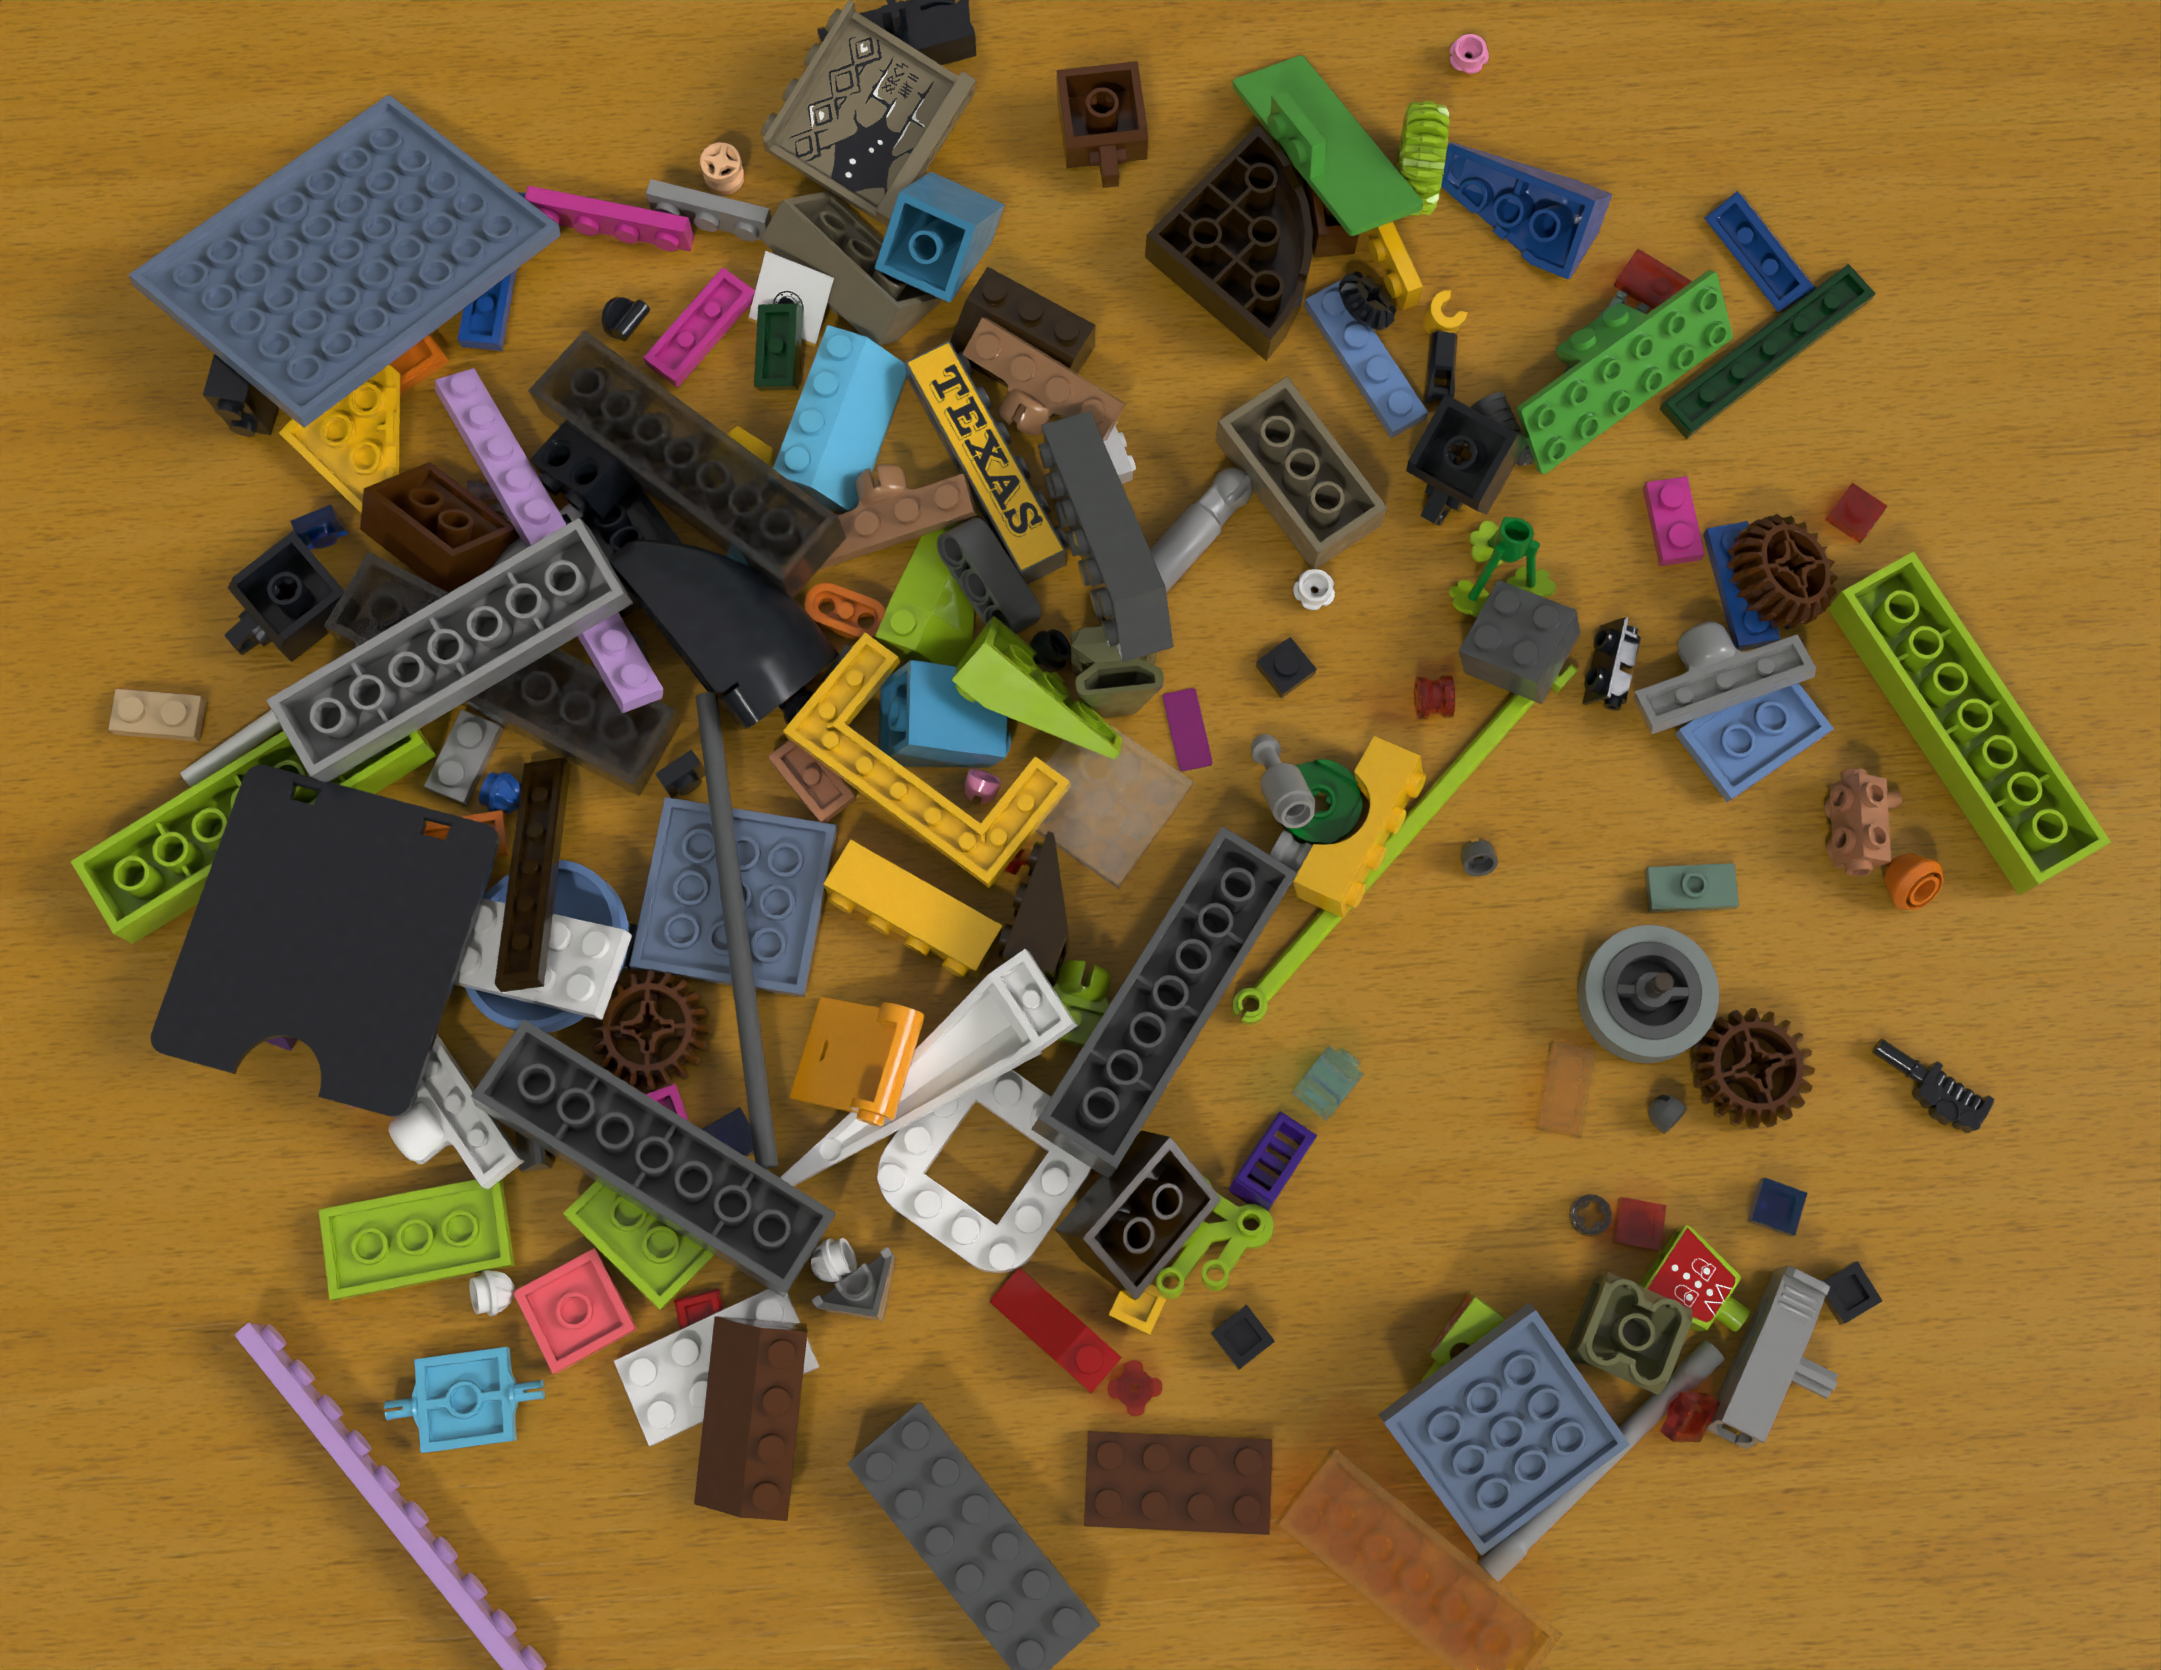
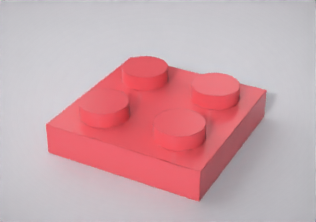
[513,1248,638,1374]

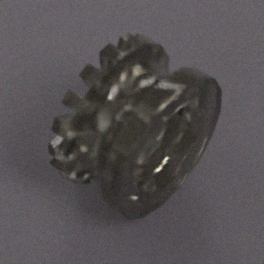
[1569,1194,1612,1236]

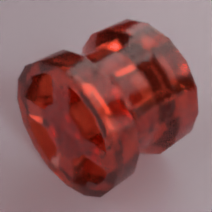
[1414,675,1455,719]

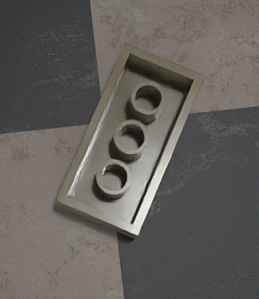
[1215,377,1387,569]

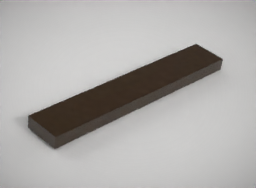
[495,757,571,992]

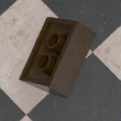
[950,267,1096,387]
[1055,1130,1221,1300]

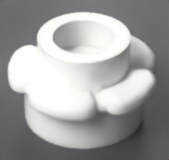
[1293,569,1335,610]

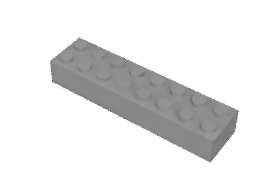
[267,518,633,782]

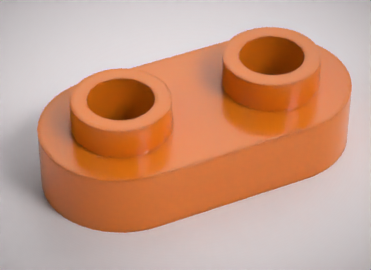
[804,583,886,641]

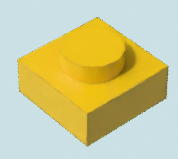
[1109,1284,1167,1336]

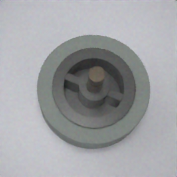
[1577,925,1719,1063]

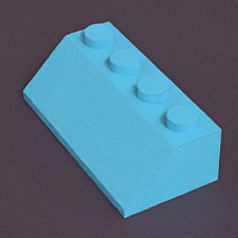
[771,325,907,514]

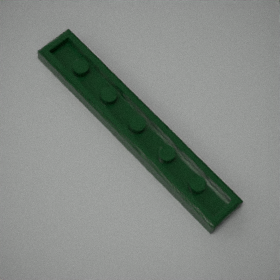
[1660,264,1876,440]

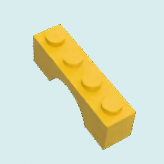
[1293,736,1426,919]

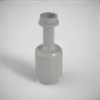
[1251,734,1315,828]

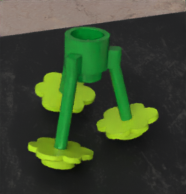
[1449,517,1556,618]

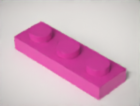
[643,267,755,388]

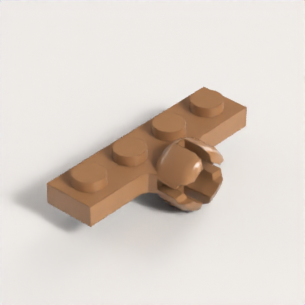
[962,317,1127,441]
[805,464,978,570]

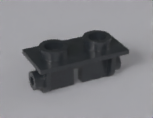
[1582,617,1641,711]

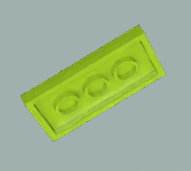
[318,1179,515,1301]

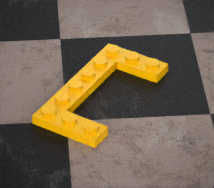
[783,633,1071,888]

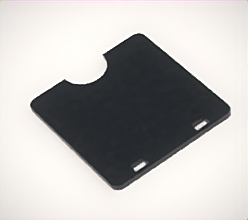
[151,765,500,1118]

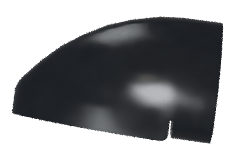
[607,539,839,729]

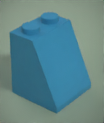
[874,172,1005,303]
[878,660,1011,768]

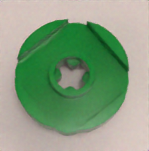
[1278,759,1363,845]

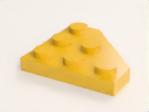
[279,364,400,513]

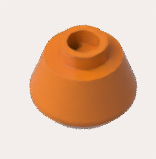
[1884,853,1944,910]

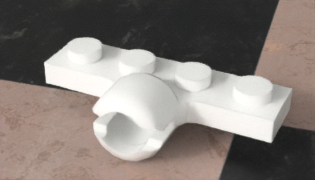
[388,1034,524,1189]

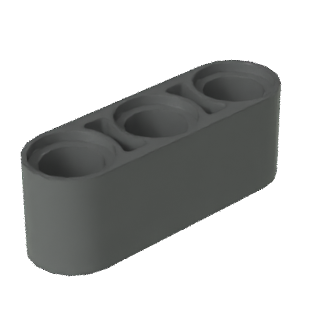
[937,517,1041,635]

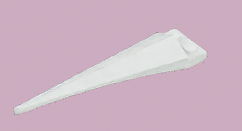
[780,949,1078,1186]

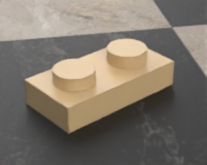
[108,689,207,742]

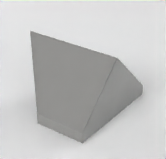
[812,1247,896,1321]

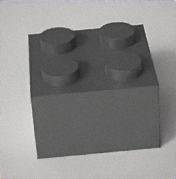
[1459,580,1580,704]

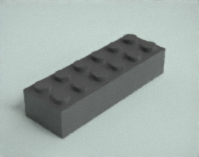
[1038,411,1173,662]
[847,1402,1100,1670]

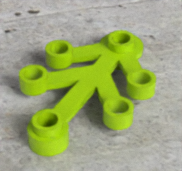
[1157,1176,1274,1299]

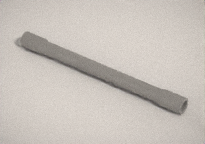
[1477,1340,1725,1584]

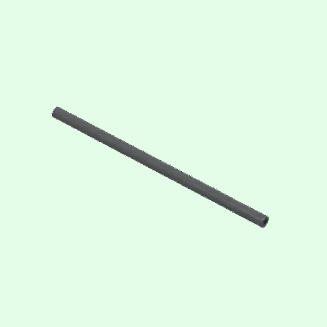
[696,692,779,1169]

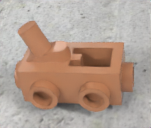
[1824,768,1902,876]

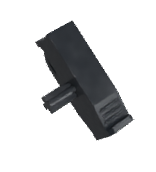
[817,0,977,65]

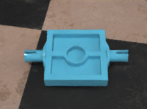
[384,1347,545,1453]

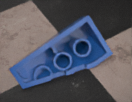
[1441,142,1612,280]

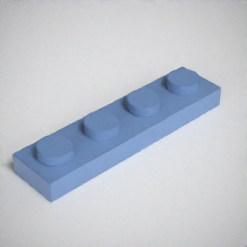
[1304,280,1428,438]

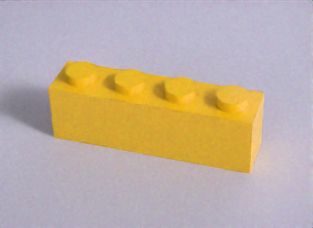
[823,839,1003,979]

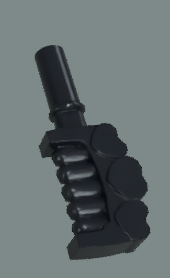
[1872,1038,1995,1133]

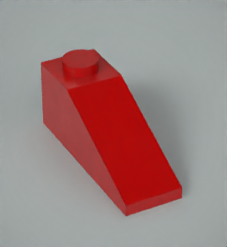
[989,1268,1122,1394]

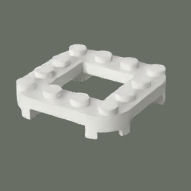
[877,1069,1092,1273]

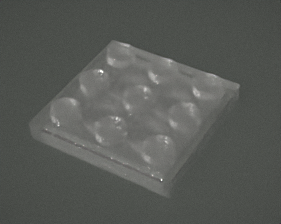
[1035,724,1193,889]

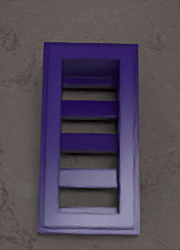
[1229,1111,1317,1211]

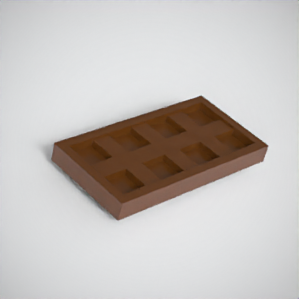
[1084,1431,1272,1535]

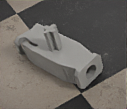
[1706,1266,1838,1449]

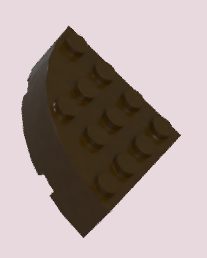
[1145,125,1313,361]

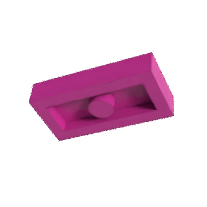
[1643,476,1705,566]

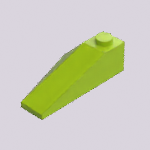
[875,513,979,666]
[952,616,1123,760]

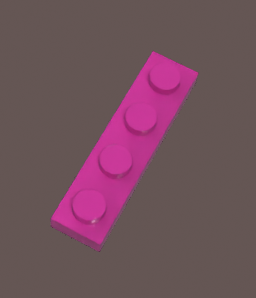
[525,186,694,251]

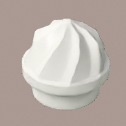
[811,1238,857,1282]
[469,1270,515,1316]

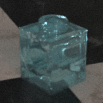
[1292,1046,1364,1121]

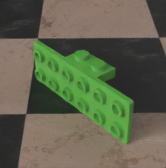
[1233,55,1423,236]
[1517,270,1733,474]

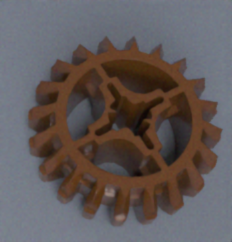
[1726,514,1838,630]
[589,970,712,1091]
[1690,1008,1815,1129]

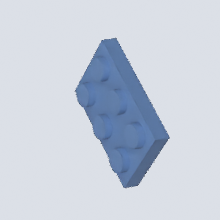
[1675,683,1834,803]

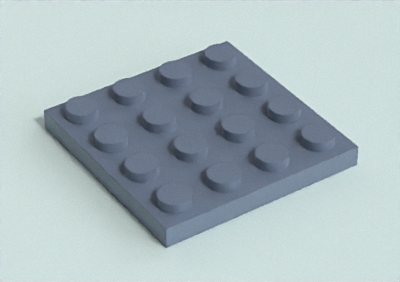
[629,797,838,998]
[1378,1303,1630,1556]

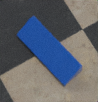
[1704,191,1816,313]

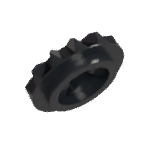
[1339,271,1397,330]

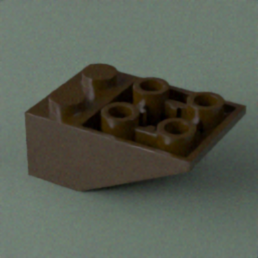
[997,831,1068,987]

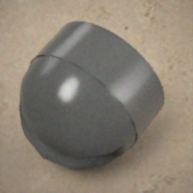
[1461,838,1498,876]
[1647,1095,1688,1134]

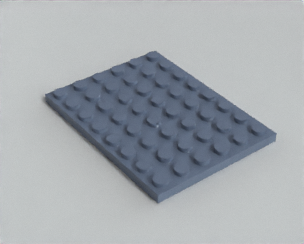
[128,95,561,428]

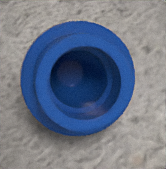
[479,772,521,814]

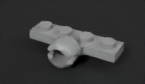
[1634,622,1816,734]

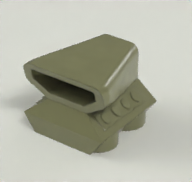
[1071,626,1164,718]
[1565,1271,1692,1395]

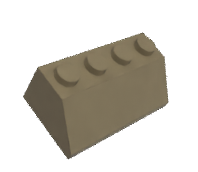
[761,191,942,346]

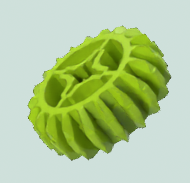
[1396,101,1449,216]

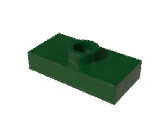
[754,304,803,390]

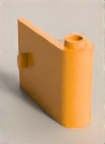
[789,997,925,1127]

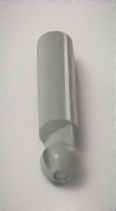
[1094,467,1253,624]

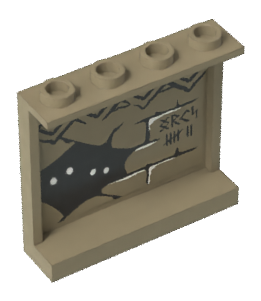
[761,0,976,227]

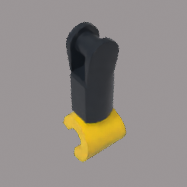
[1423,290,1468,405]

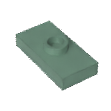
[1644,863,1739,913]

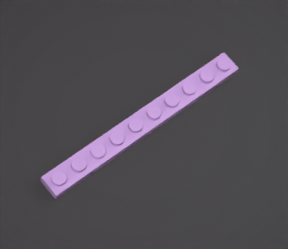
[435,368,663,713]
[234,1323,547,1670]

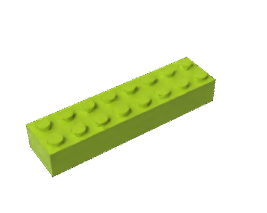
[1827,551,2111,896]
[70,729,436,944]

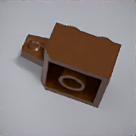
[1056,61,1148,188]

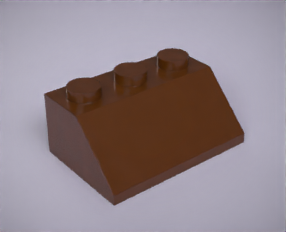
[360,462,517,595]

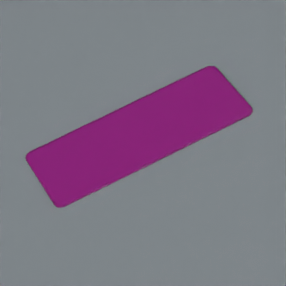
[1163,688,1213,771]

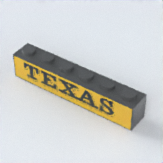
[905,340,1069,584]

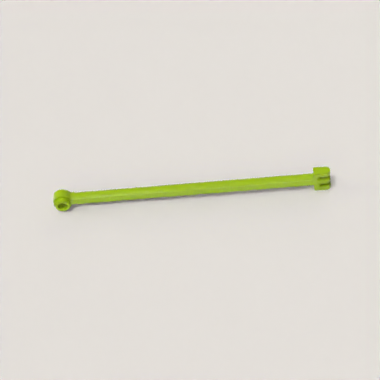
[1232,664,1578,1025]

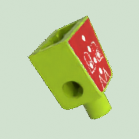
[1639,1225,1750,1332]
[1420,1291,1506,1382]

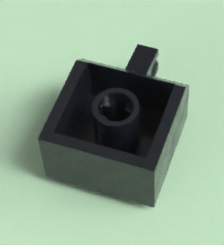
[1406,394,1530,526]
[224,531,359,662]

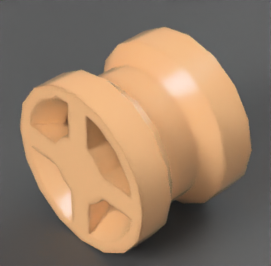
[700,142,745,195]

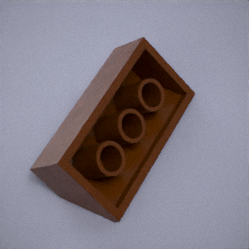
[694,1316,808,1521]

